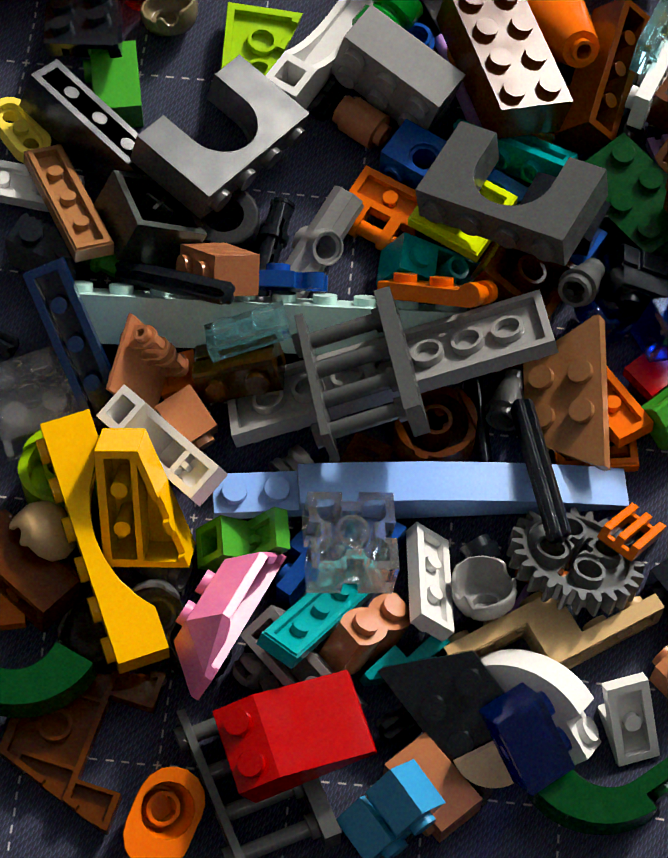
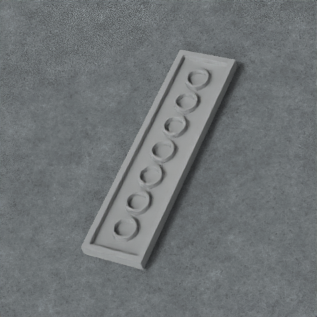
[227,289,559,448]

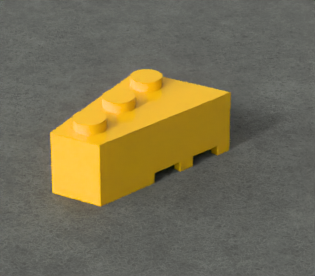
[94,428,196,568]

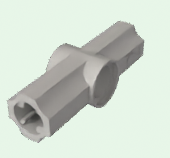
[285,186,364,299]

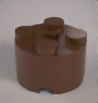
[392,386,478,462]

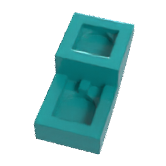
[359,635,450,687]

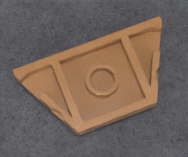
[523,315,611,471]

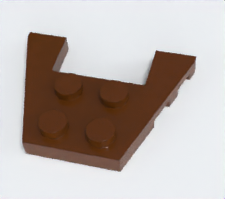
[0,671,167,835]

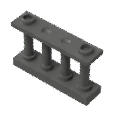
[291,286,431,463]
[172,674,342,858]

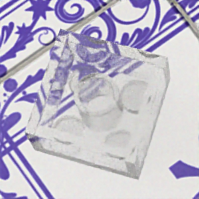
[0,345,81,462]

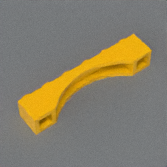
[35,409,170,674]

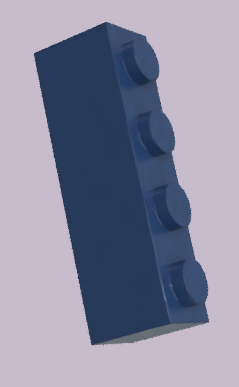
[23,256,114,427]

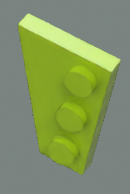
[220,2,303,75]

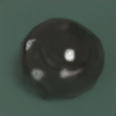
[57,601,107,667]

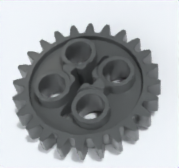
[506,507,645,616]

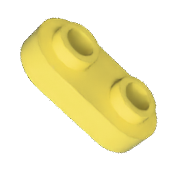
[0,97,51,163]

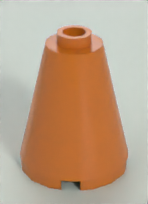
[527,0,600,68]

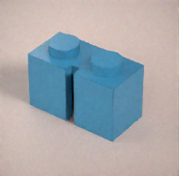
[336,759,446,858]

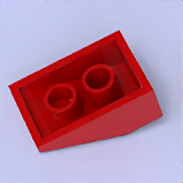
[212,670,378,803]

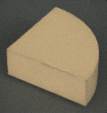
[453,741,514,788]

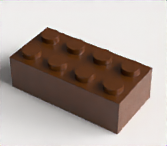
[436,0,573,139]

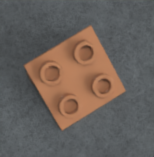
[106,313,189,410]

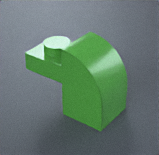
[195,507,290,572]

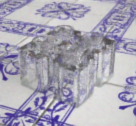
[302,492,400,594]

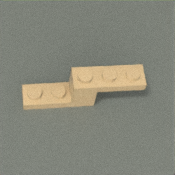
[442,592,665,669]

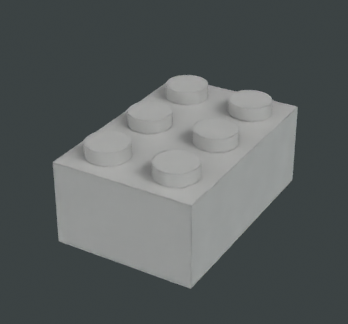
[330,4,466,132]

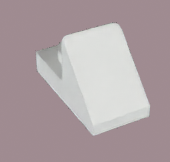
[598,672,660,767]

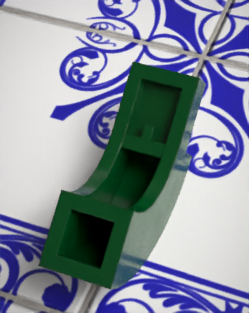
[0,642,97,718]
[528,757,668,835]

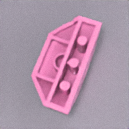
[173,552,286,701]

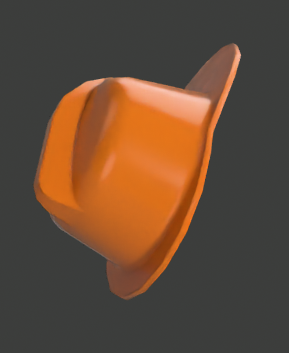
[122,766,205,858]

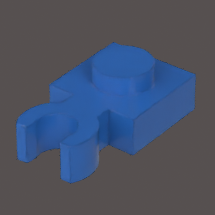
[259,263,328,292]

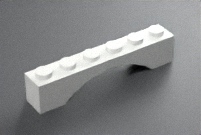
[265,0,373,109]

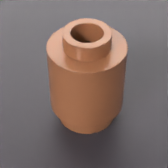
[332,95,392,150]

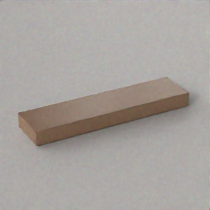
[24,144,114,262]

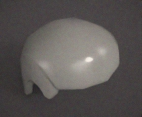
[451,555,517,621]

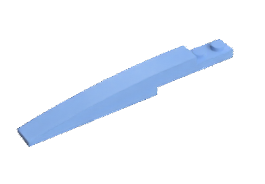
[212,461,629,519]

